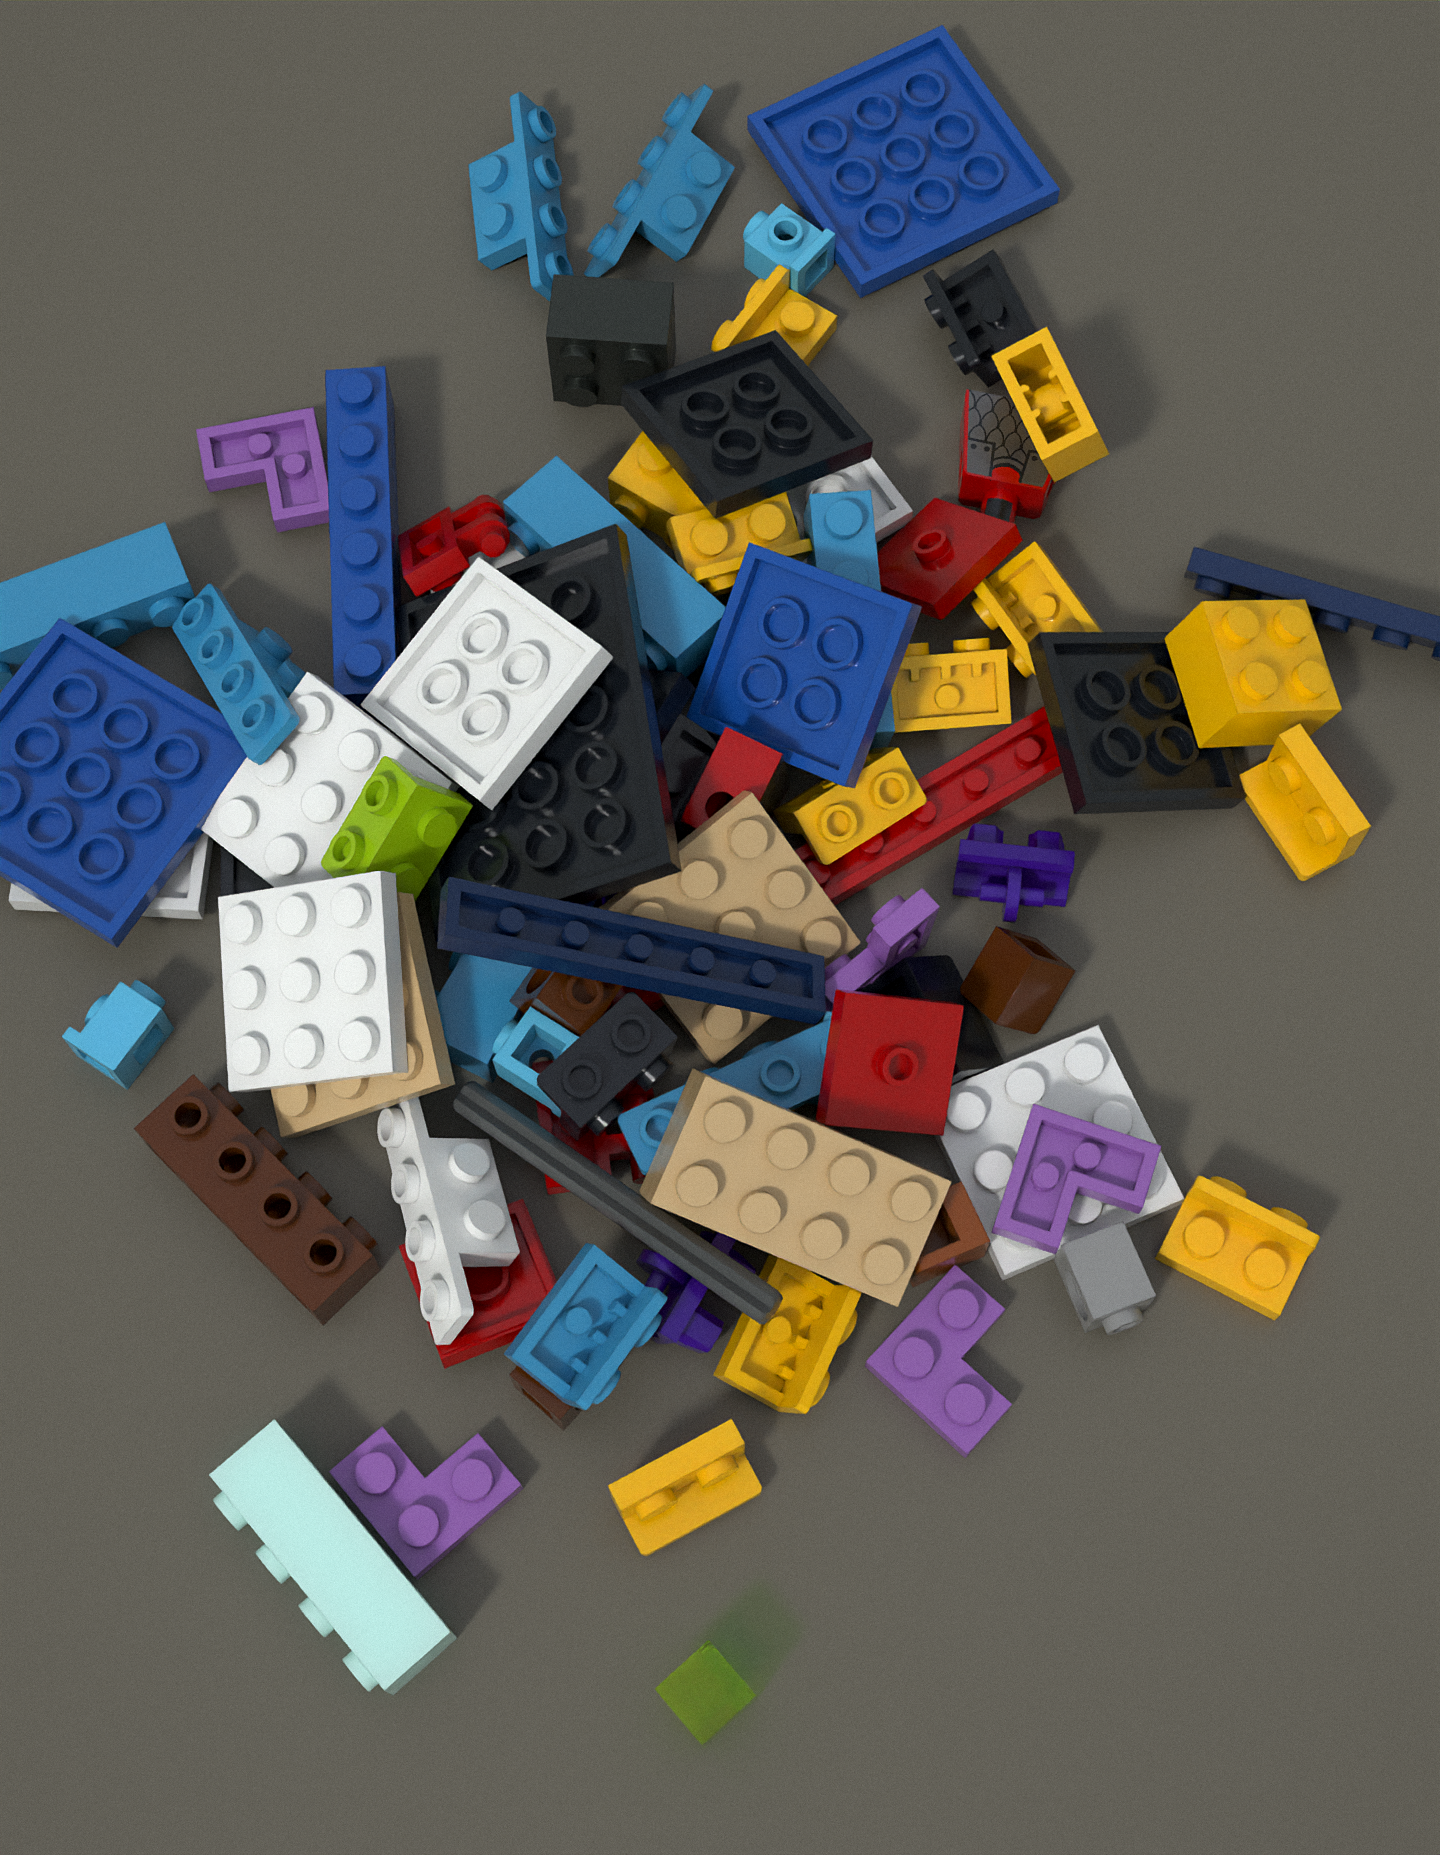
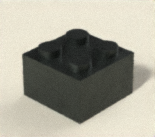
[546,274,676,407]

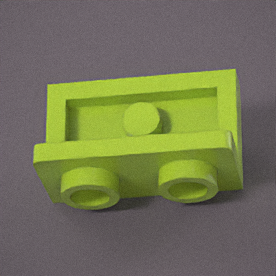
[321,756,473,901]

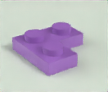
[196,407,329,533]
[823,888,940,1016]
[991,1104,1161,1255]
[865,1265,1012,1458]
[329,1427,523,1580]

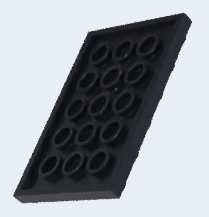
[395,524,682,942]

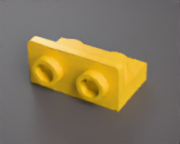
[711,264,838,366]
[665,492,813,597]
[891,638,1012,733]
[1239,724,1371,881]
[773,747,926,865]
[1154,1176,1320,1321]
[608,1419,762,1556]

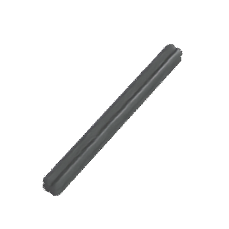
[453,1081,783,1324]

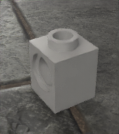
[1054,1221,1156,1335]

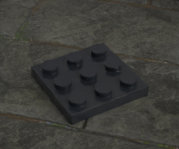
[621,330,873,519]
[1028,632,1246,814]

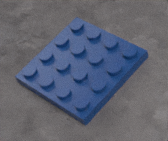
[747,25,1060,298]
[0,618,247,948]

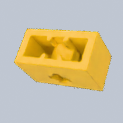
[992,327,1109,482]

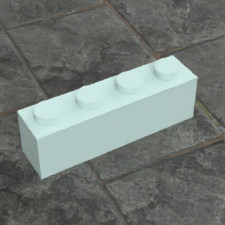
[209,1419,457,1695]

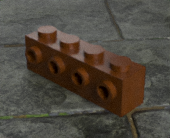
[134,1074,381,1326]

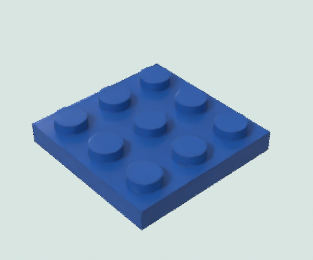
[686,542,922,788]

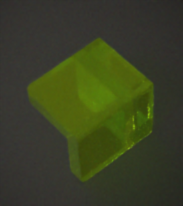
[655,1640,756,1749]

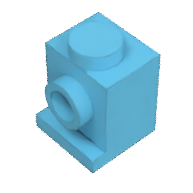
[743,203,836,297]
[62,980,175,1090]
[492,1006,579,1118]

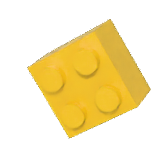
[1164,599,1342,748]

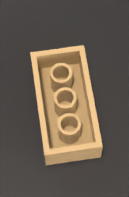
[639,1068,952,1307]

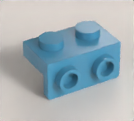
[504,1243,668,1410]

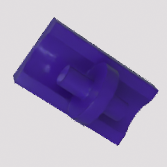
[952,823,1075,923]
[636,1231,756,1353]

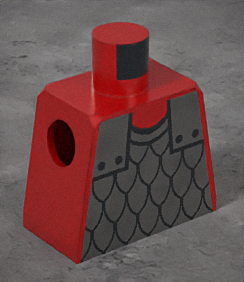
[958,389,1056,524]
[681,727,790,836]

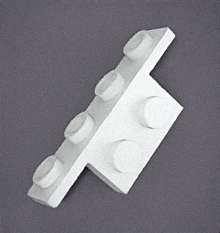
[377,1097,520,1345]

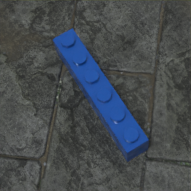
[325,366,401,724]

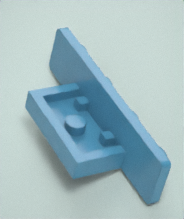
[584,83,735,277]
[468,91,574,301]
[172,583,306,765]
[618,1019,831,1176]

